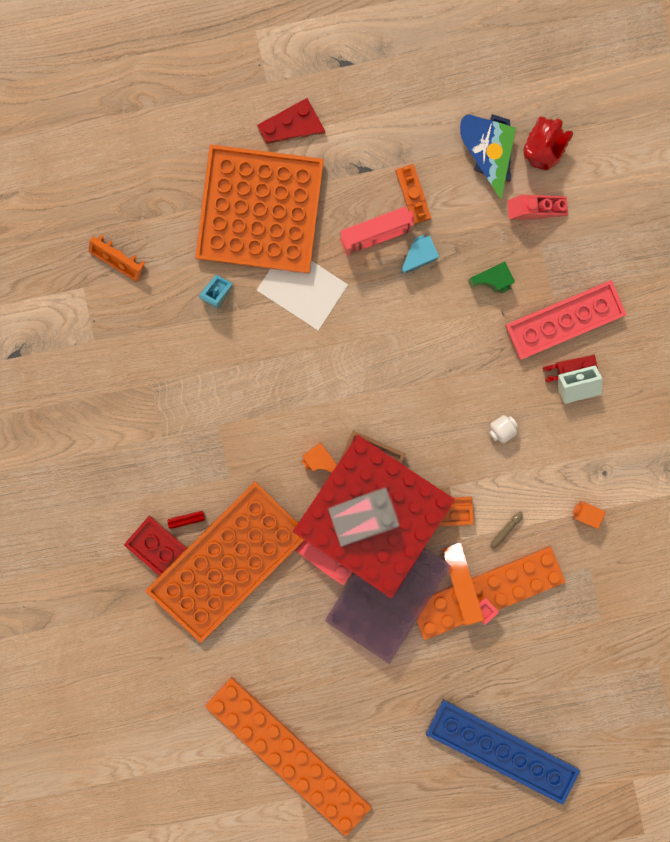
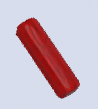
[167,511,205,529]

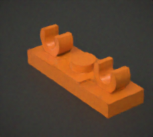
[395,164,431,225]
[88,235,145,282]

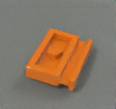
[438,496,474,526]

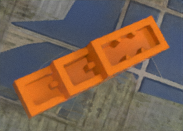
[443,543,484,626]

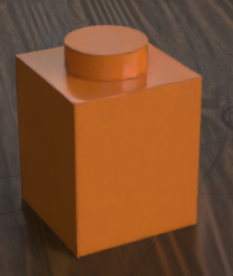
[572,501,606,529]

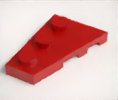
[257,98,326,144]

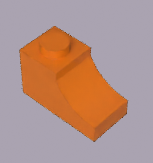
[301,442,337,473]

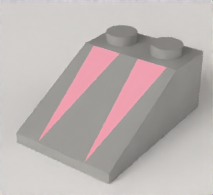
[328,488,399,547]

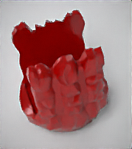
[523,116,573,170]

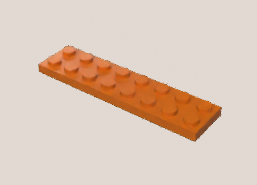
[409,546,566,640]

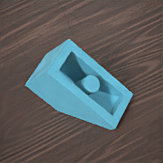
[401,235,439,275]

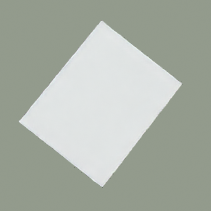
[257,261,348,330]

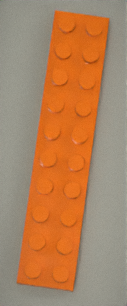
[205,676,372,836]

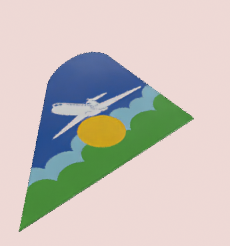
[460,114,516,199]

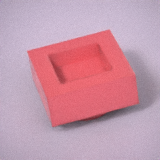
[479,597,499,625]

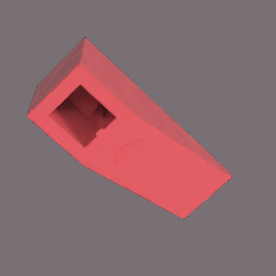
[507,195,568,220]

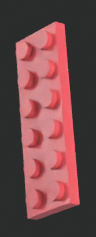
[505,280,627,360]

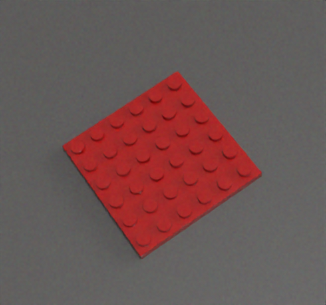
[292,435,455,598]

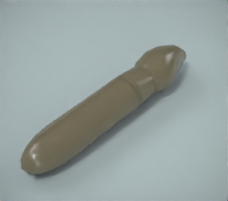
[490,512,523,548]

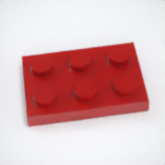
[124,515,188,576]

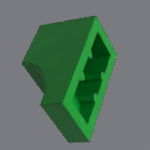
[468,262,515,294]

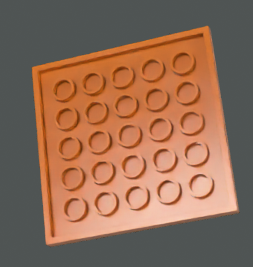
[195,144,324,274]

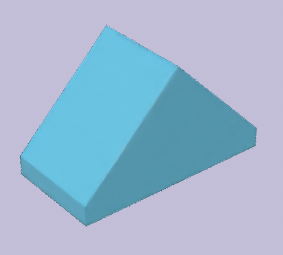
[199,275,233,309]

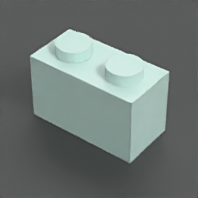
[558,366,602,404]

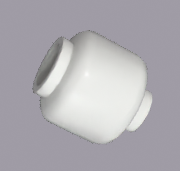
[489,415,519,444]

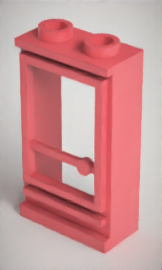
[340,206,415,256]

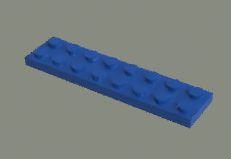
[426,699,580,805]

